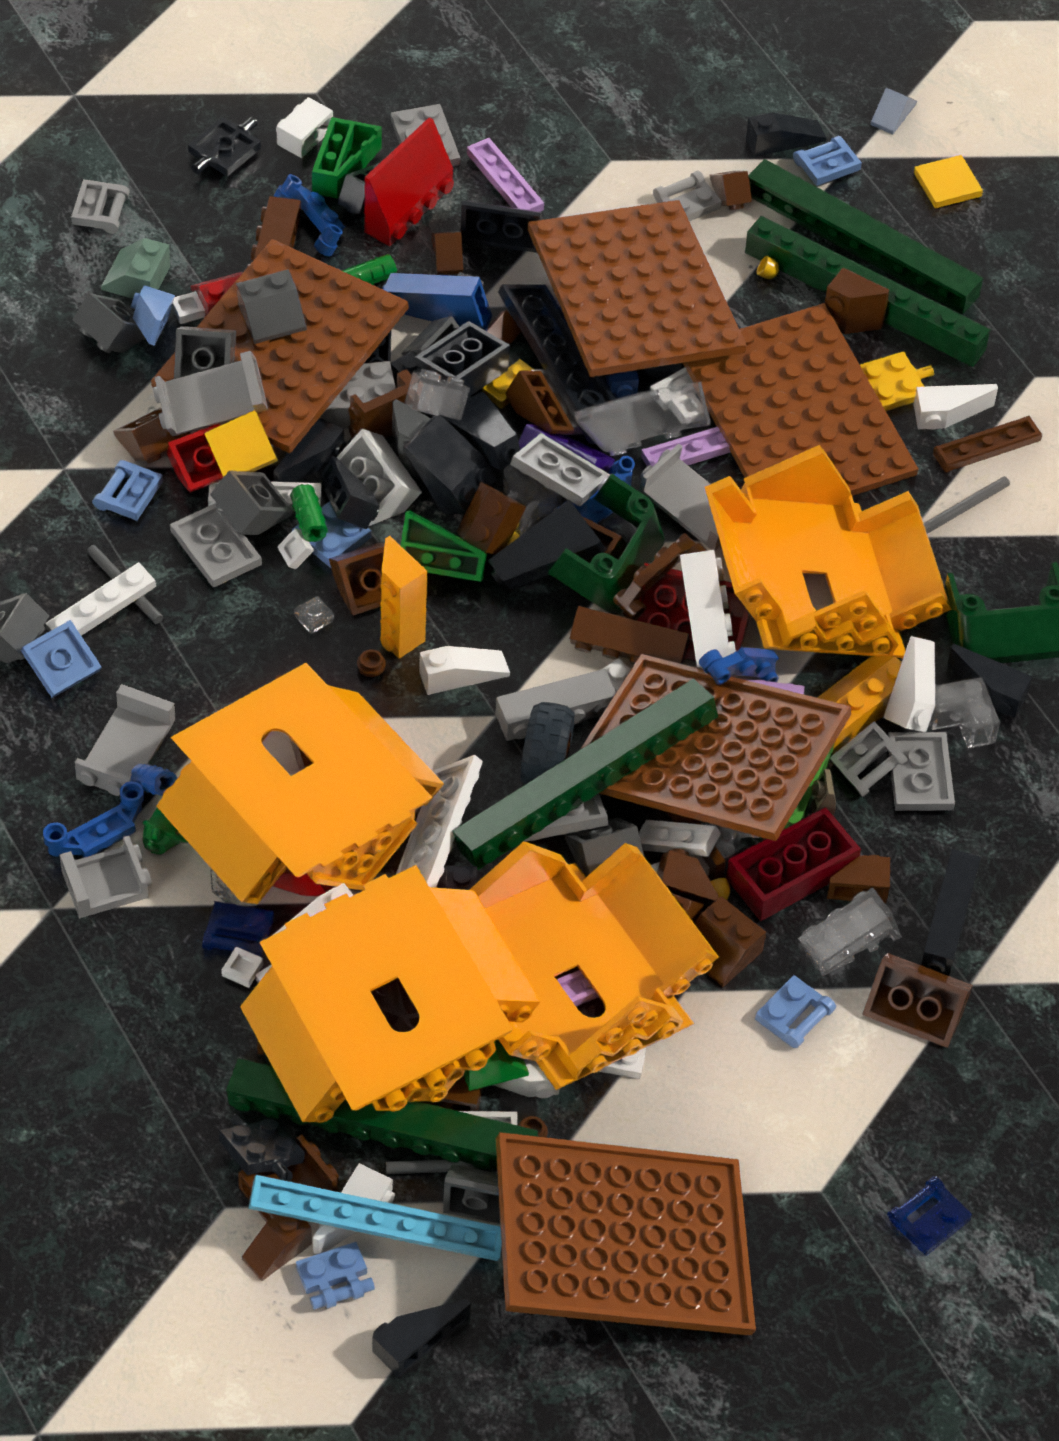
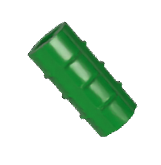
[342,254,397,285]
[290,484,328,542]

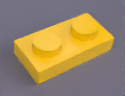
[482,359,534,409]

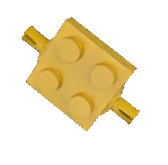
[860,351,934,411]

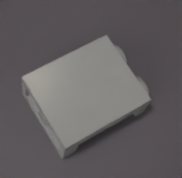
[60,836,152,918]

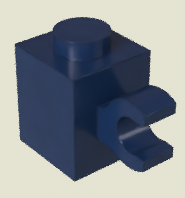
[605,370,639,400]

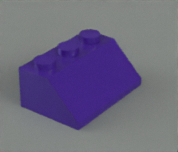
[519,424,615,472]

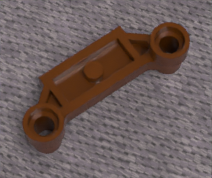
[613,533,708,620]

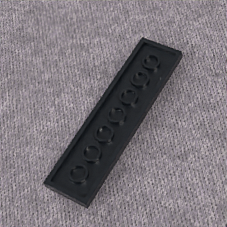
[498,284,638,444]

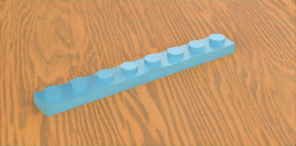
[248,1175,502,1261]

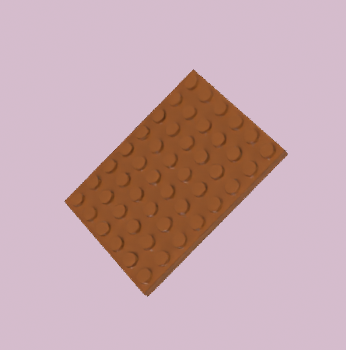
[528,200,747,377]
[151,239,409,453]
[683,303,918,496]
[580,654,851,841]
[496,1132,756,1335]

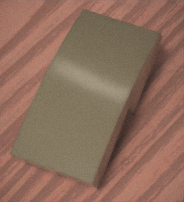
[811,769,836,816]

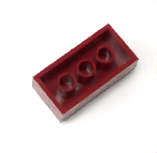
[726,807,861,922]

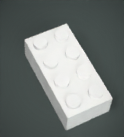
[680,550,736,669]

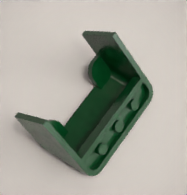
[548,473,665,614]
[944,562,1059,663]

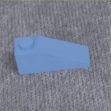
[131,285,175,345]

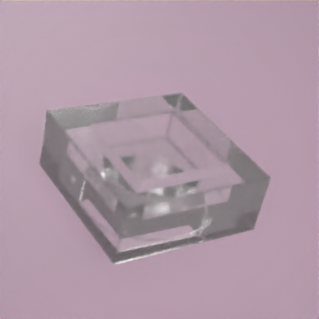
[294,596,334,634]

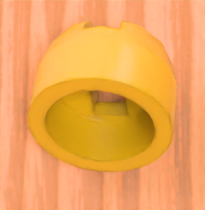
[757,256,779,279]
[710,878,730,900]

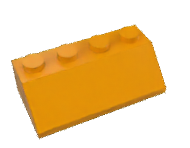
[380,536,427,658]
[817,656,902,755]

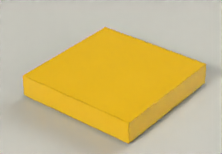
[914,155,983,208]
[204,410,278,477]

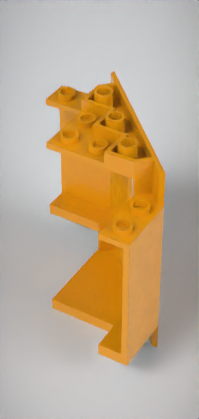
[705,445,952,658]
[156,663,444,904]
[469,841,719,1090]
[240,865,541,1123]

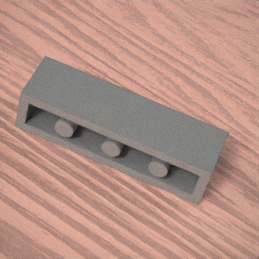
[495,669,616,741]

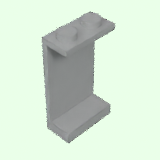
[153,351,268,436]
[639,443,721,551]
[75,684,175,796]

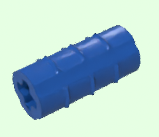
[131,763,177,796]

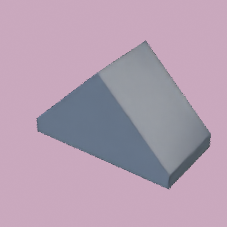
[871,88,917,135]

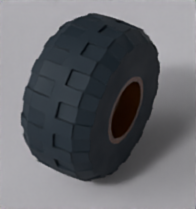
[520,702,575,785]

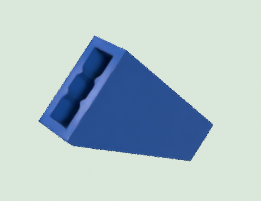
[382,273,492,330]

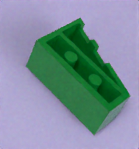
[312,117,382,198]
[400,511,488,582]

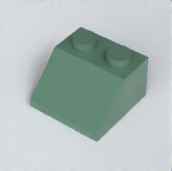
[101,238,170,298]

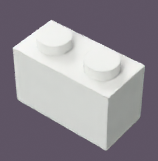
[276,97,333,158]

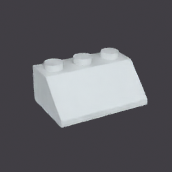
[336,429,422,526]

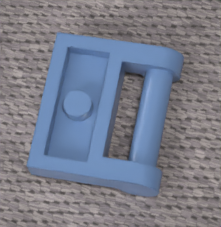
[793,136,862,186]
[92,460,163,521]
[755,975,836,1048]

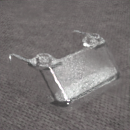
[574,381,711,456]

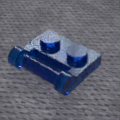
[202,901,274,958]
[887,1176,972,1256]

